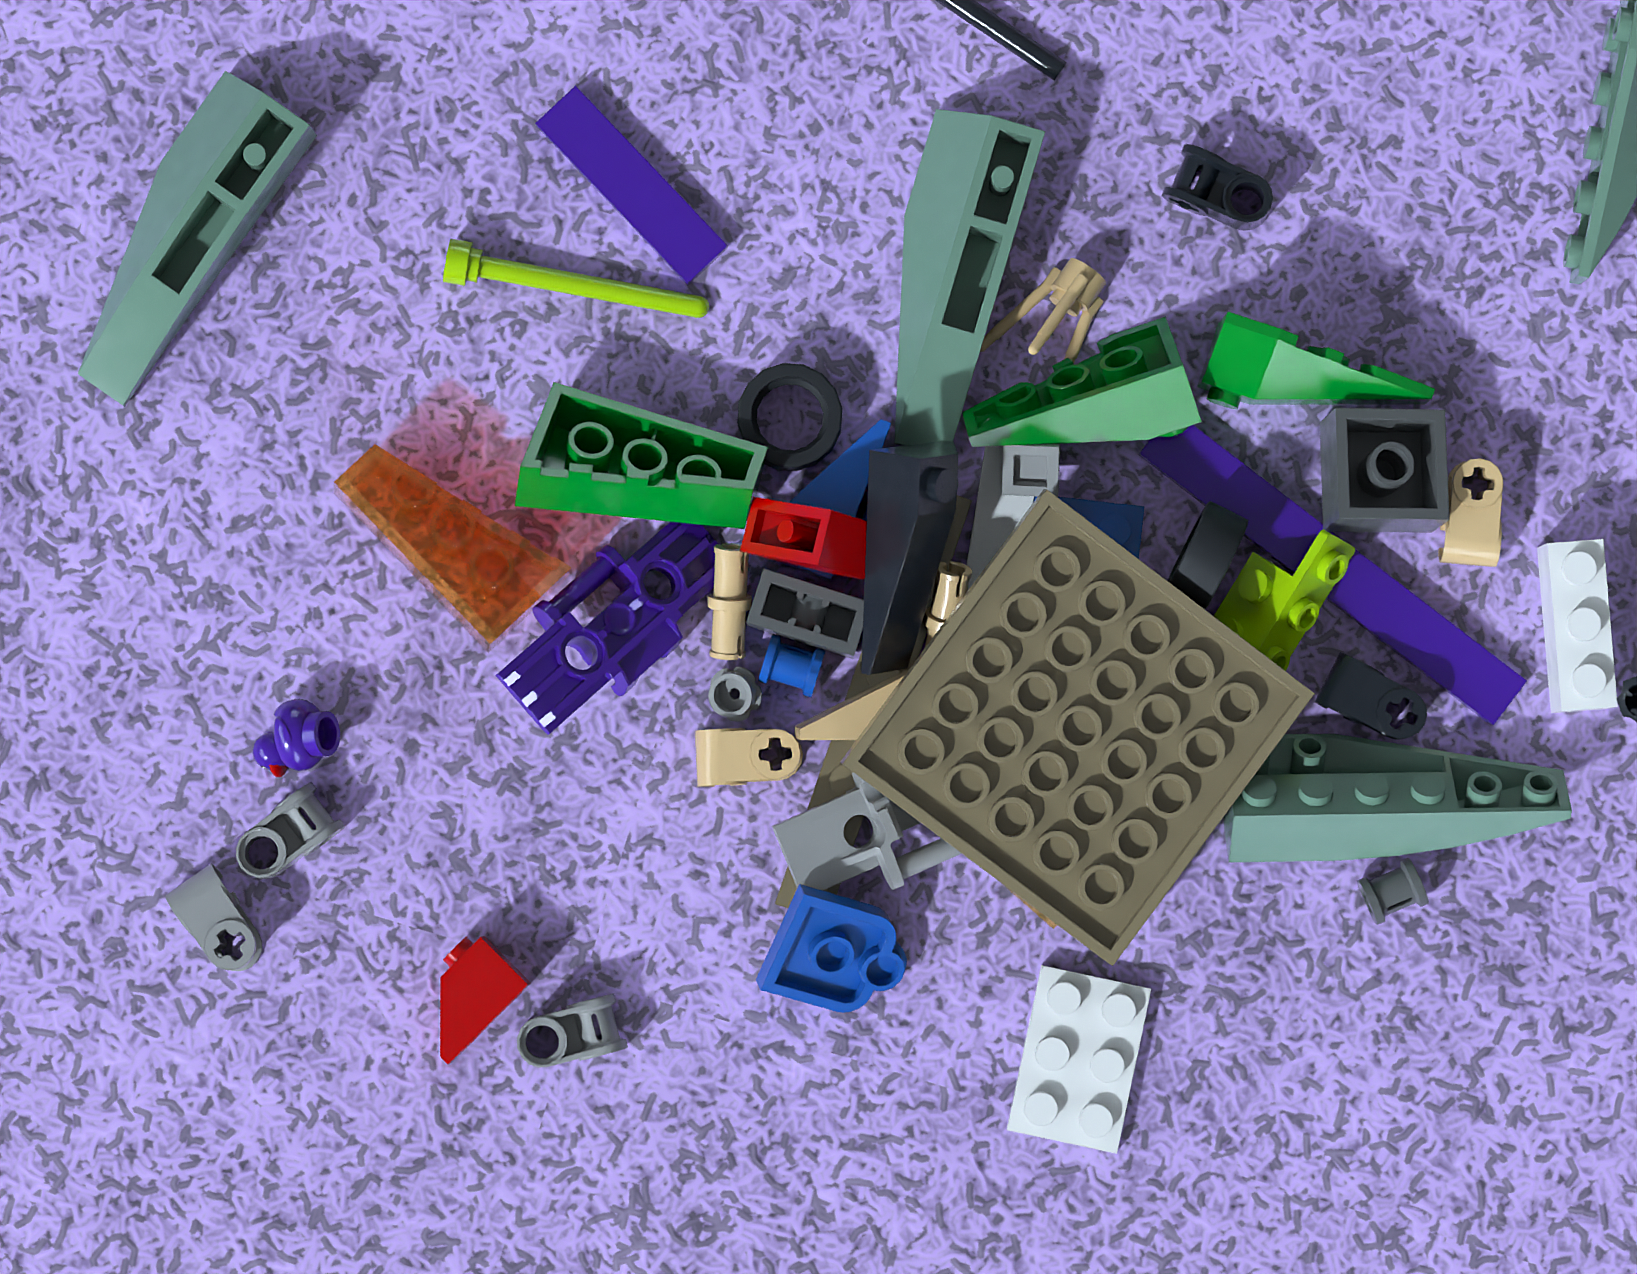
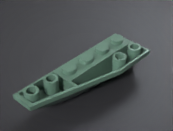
[1563,0,1637,285]
[78,71,317,407]
[894,109,1045,446]
[1224,734,1572,862]

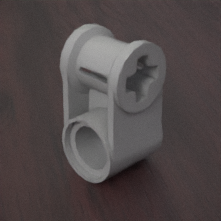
[236,782,345,879]
[165,863,262,971]
[517,993,628,1068]

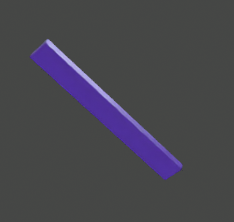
[1138,425,1527,725]

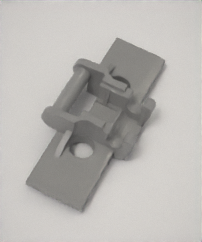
[772,772,962,891]

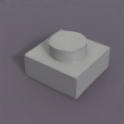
[1002,443,1060,497]

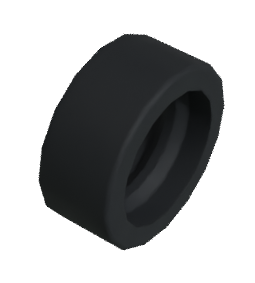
[737,363,843,471]
[1167,501,1248,610]

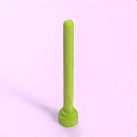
[443,238,709,318]

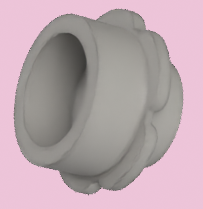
[708,667,762,722]

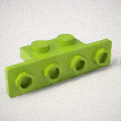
[1214,530,1355,671]

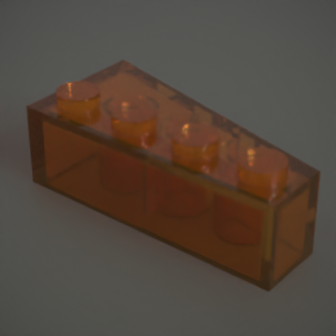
[334,444,572,653]

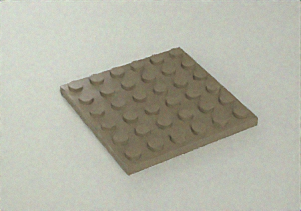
[840,489,1315,966]

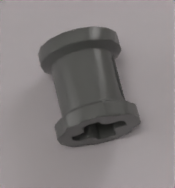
[1357,858,1429,925]

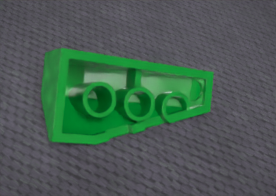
[1197,312,1435,410]
[962,316,1202,447]

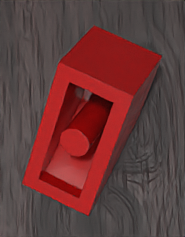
[740,497,867,579]
[440,936,531,1065]

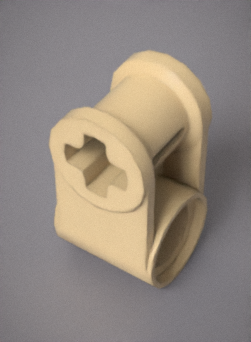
[1438,458,1503,567]
[695,728,803,787]

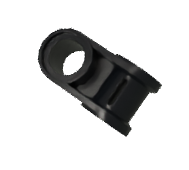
[1161,144,1273,231]
[1315,652,1427,740]

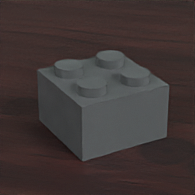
[1320,408,1449,533]

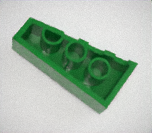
[515,382,768,529]

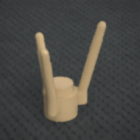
[980,258,1106,362]

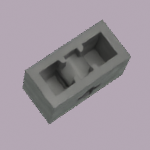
[746,568,864,659]

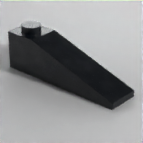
[861,441,958,675]

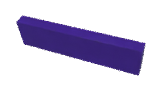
[535,85,728,285]

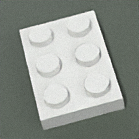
[1007,965,1151,1154]

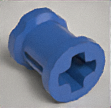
[758,634,826,698]

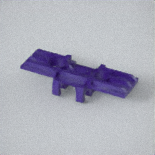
[495,522,718,735]

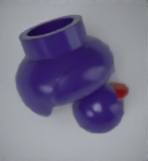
[253,699,340,777]

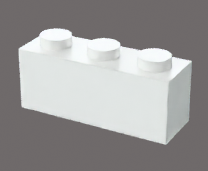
[1537,539,1618,713]

